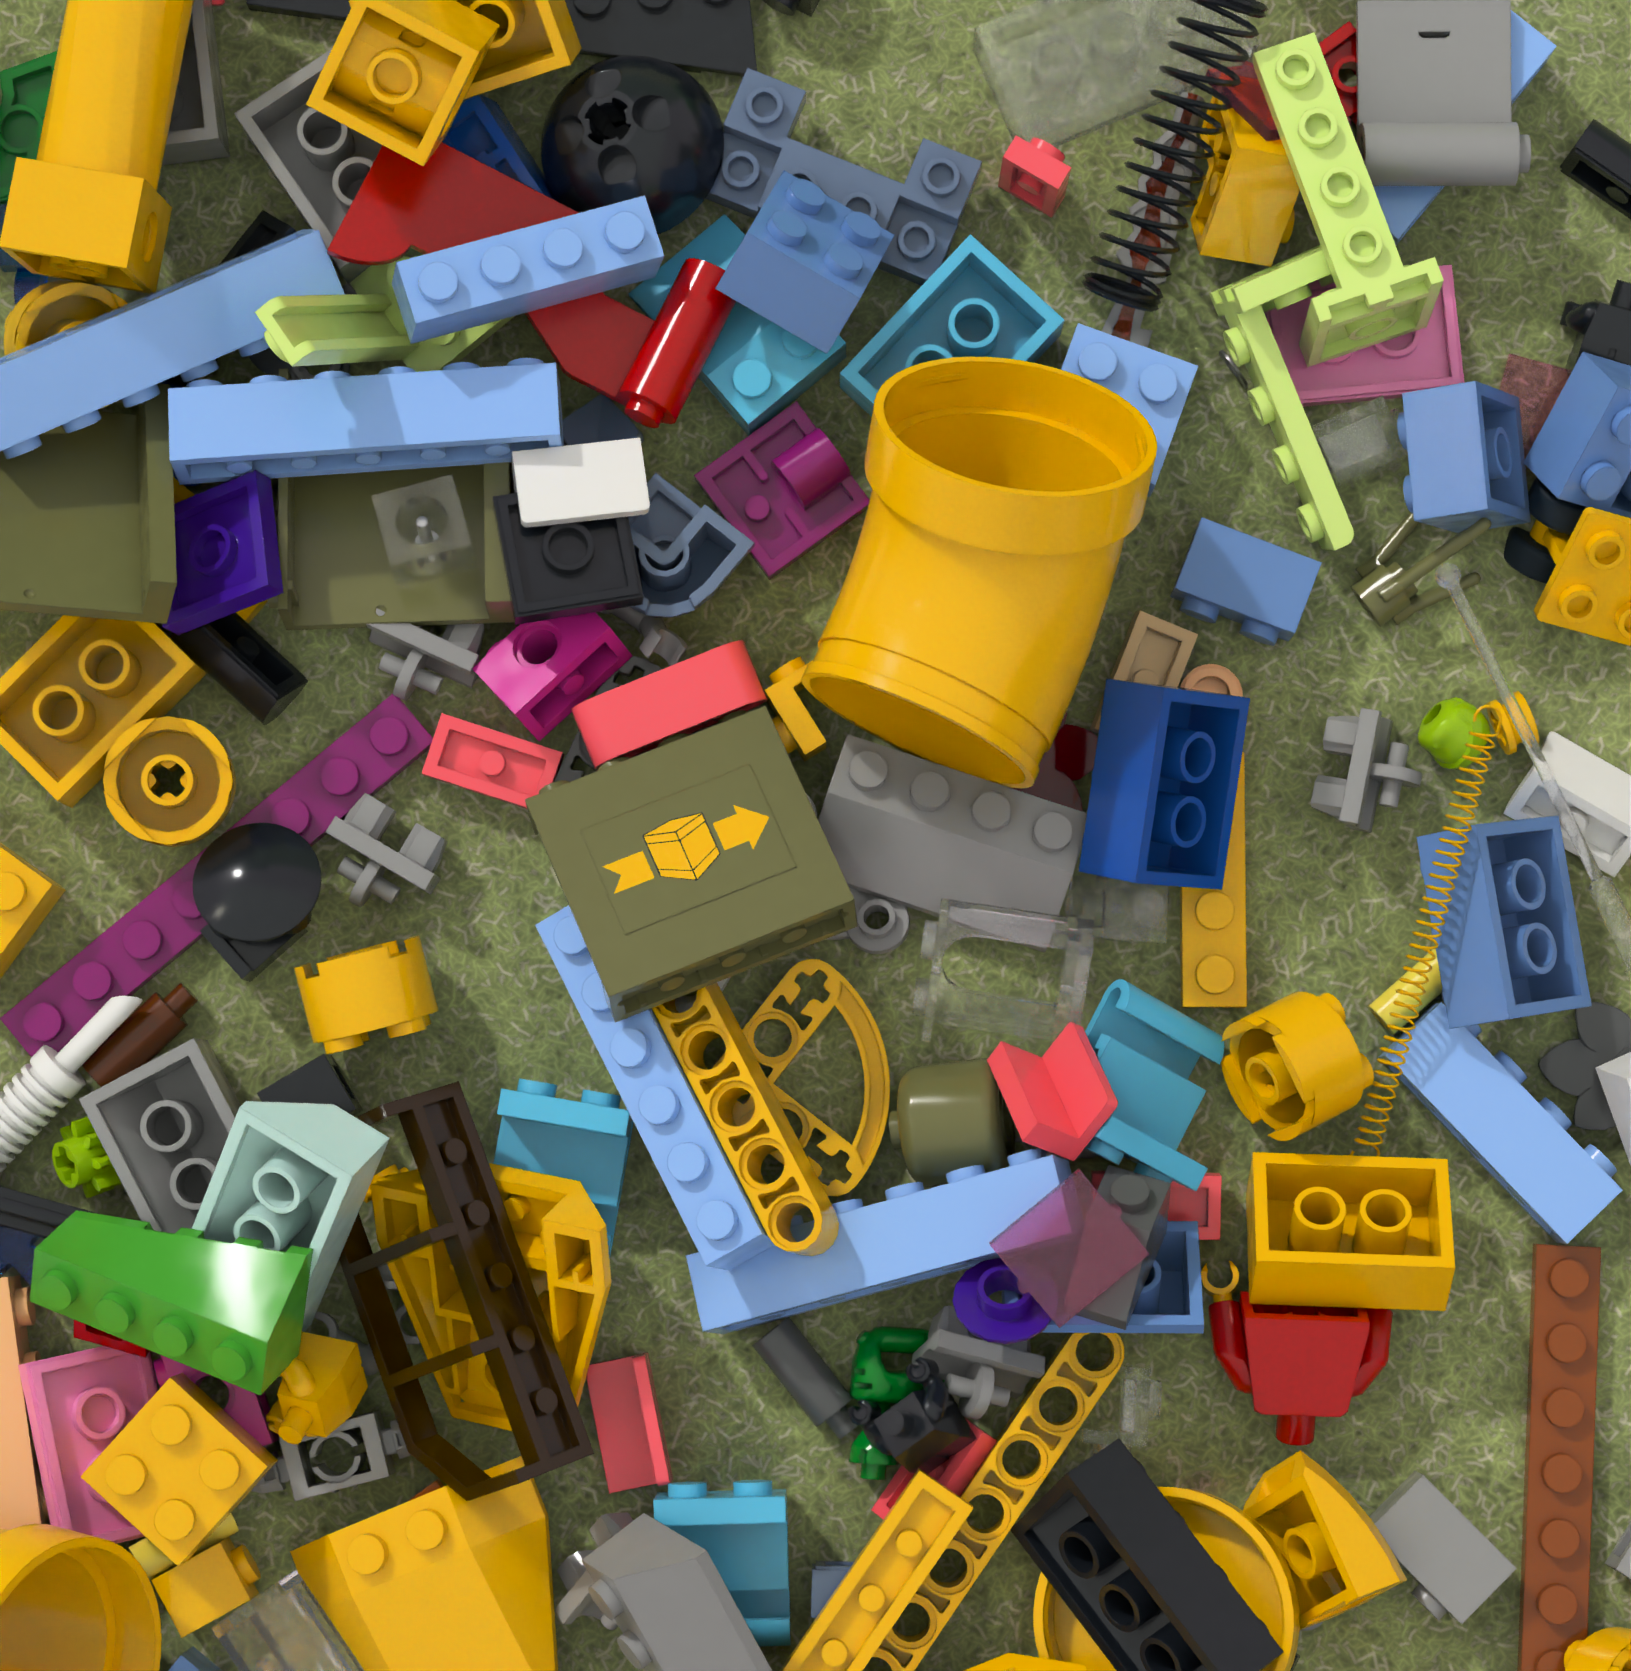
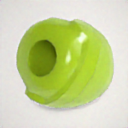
[1417,697,1490,769]

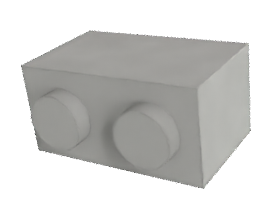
[1369,1471,1517,1624]

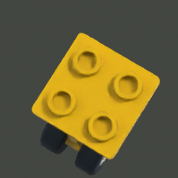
[1504,477,1631,646]

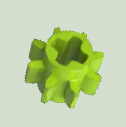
[52,1116,122,1198]

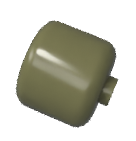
[889,1058,1015,1188]

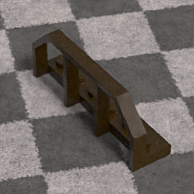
[339,1081,594,1501]

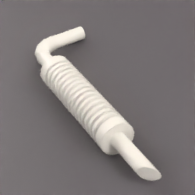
[0,996,143,1173]

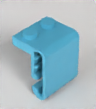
[1085,979,1224,1191]
[493,1078,634,1260]
[653,1480,791,1647]

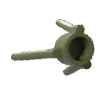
[1350,512,1491,627]

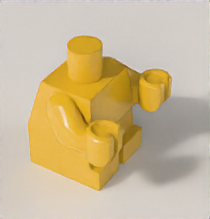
[266,1332,368,1444]

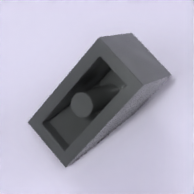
[1063,1165,1171,1330]

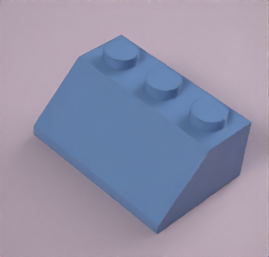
[1002,1221,1204,1334]

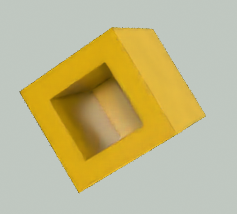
[151,1537,261,1638]

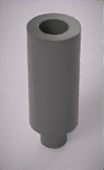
[752,1317,858,1440]

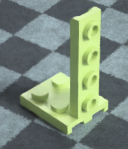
[1252,32,1444,367]
[1209,245,1354,551]
[255,248,515,372]

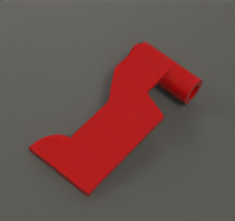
[327,142,736,428]

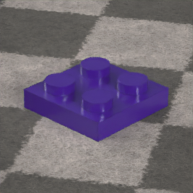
[163,470,283,635]

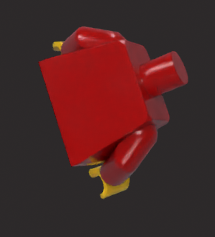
[1201,1261,1393,1446]

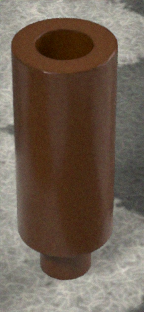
[82,983,198,1087]

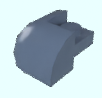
[628,473,755,618]

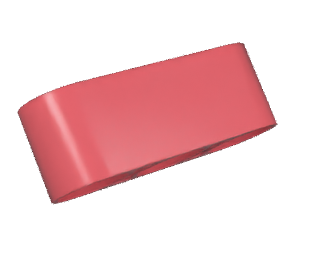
[571,640,768,769]

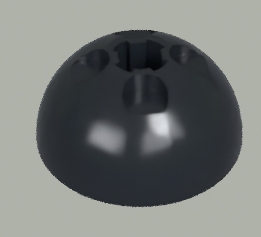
[541,55,724,234]

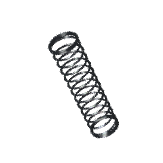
[1082,0,1268,312]

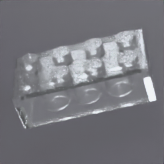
[972,0,1259,147]

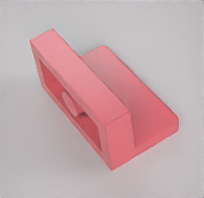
[987,1022,1118,1161]
[586,1352,673,1494]

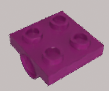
[694,401,870,580]

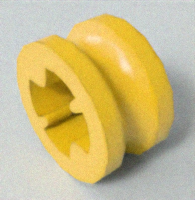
[1487,691,1539,755]

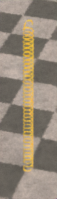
[1350,705,1502,1156]

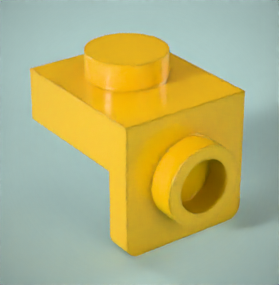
[764,656,827,762]

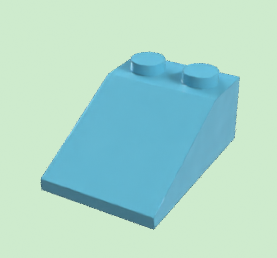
[628,214,846,436]

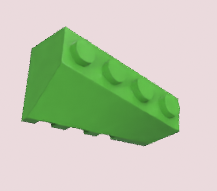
[30,1210,313,1396]

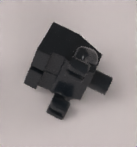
[1560,279,1631,374]
[848,1357,977,1474]

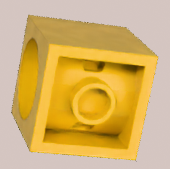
[306,0,500,167]

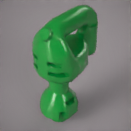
[849,1326,945,1480]

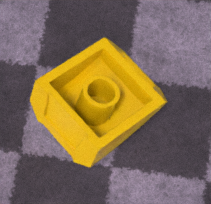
[1243,1450,1407,1630]

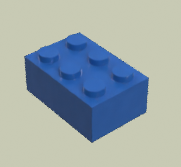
[1078,678,1250,890]

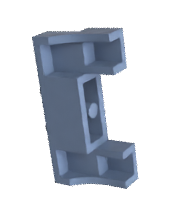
[705,68,982,286]

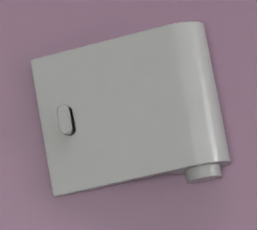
[1356,0,1531,186]

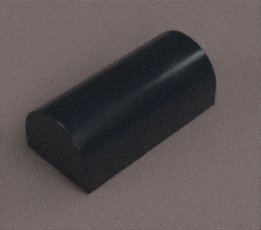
[1560,119,1631,219]
[170,613,308,725]

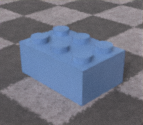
[1416,815,1592,1029]

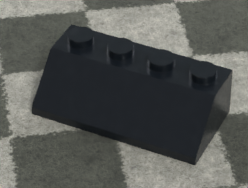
[1010,1439,1283,1671]

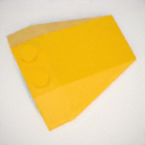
[370,1163,612,1431]
[290,1456,558,1671]

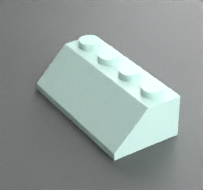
[192,1101,390,1332]

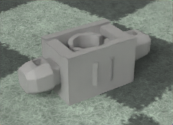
[252,1409,411,1501]

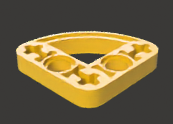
[712,959,890,1197]

